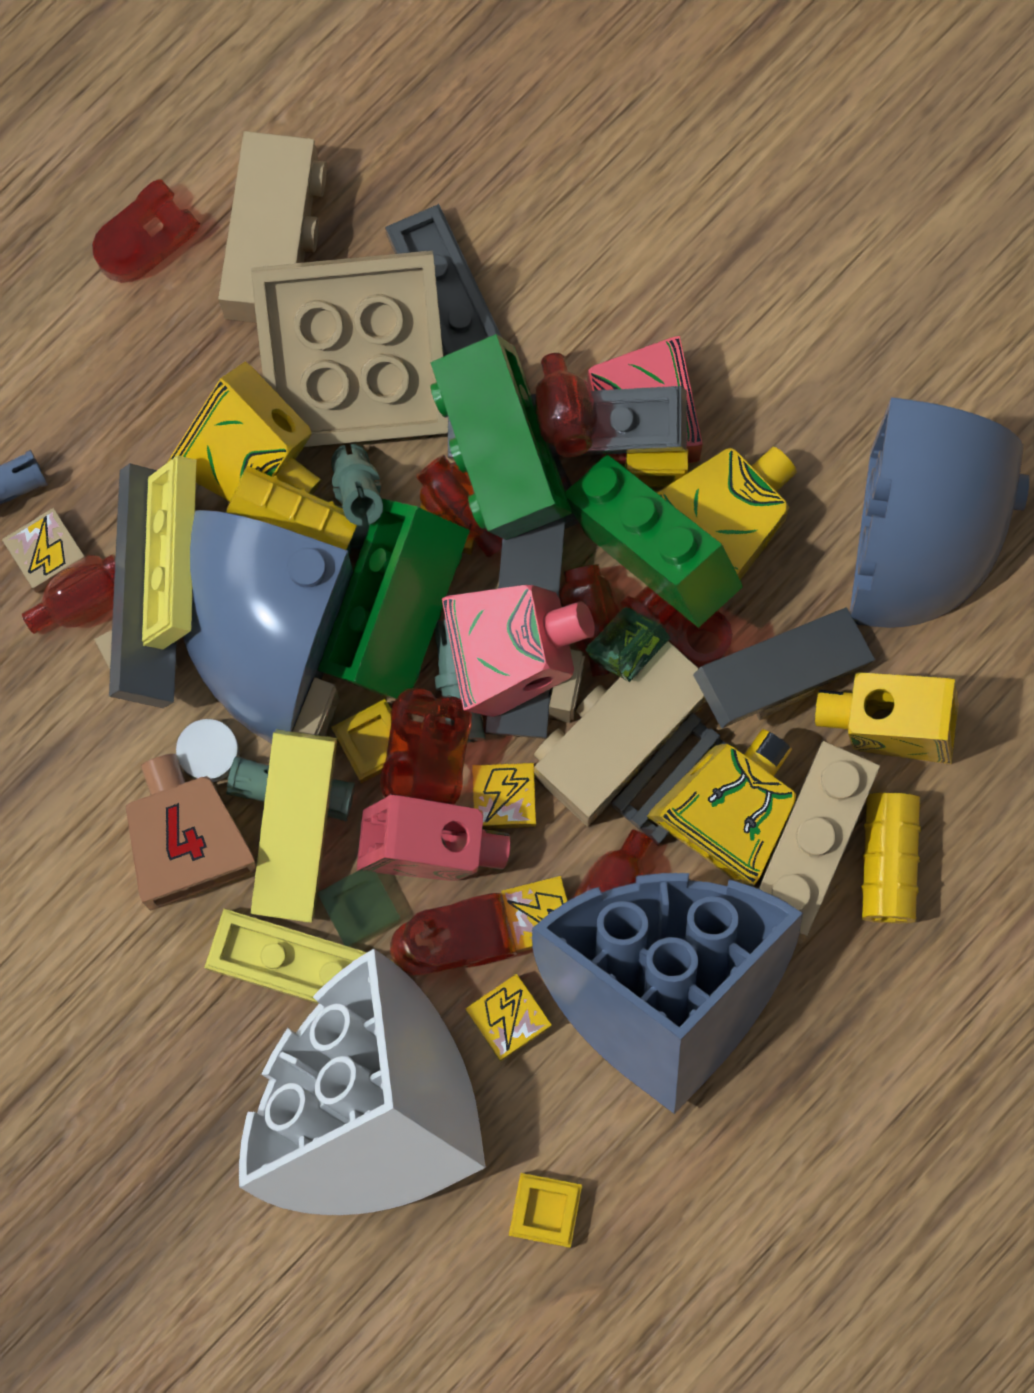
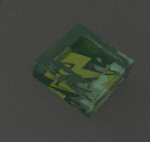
[585,607,671,682]
[317,870,401,947]

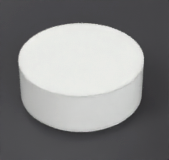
[176,719,239,782]

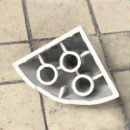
[239,949,486,1215]

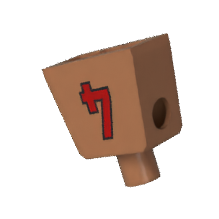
[126,754,257,911]

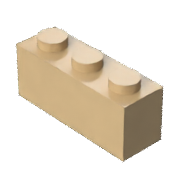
[218,131,327,323]
[534,635,707,827]
[758,741,880,945]

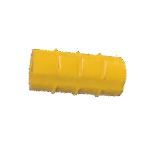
[226,466,357,550]
[861,793,921,924]

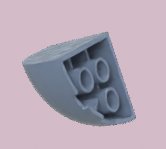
[850,397,1030,628]
[182,510,353,744]
[532,873,803,1114]

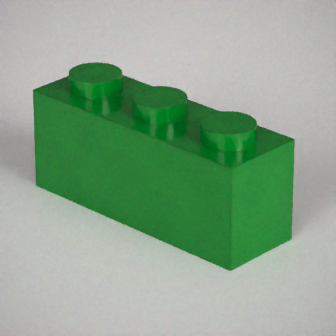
[430,334,572,540]
[565,454,743,628]
[317,498,470,703]

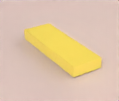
[142,455,196,650]
[251,729,337,923]
[204,909,401,1004]

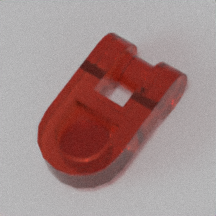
[92,179,200,283]

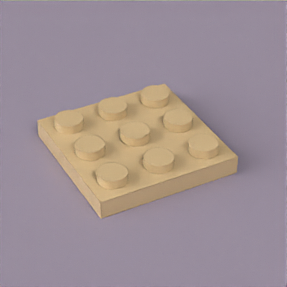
[251,250,448,447]

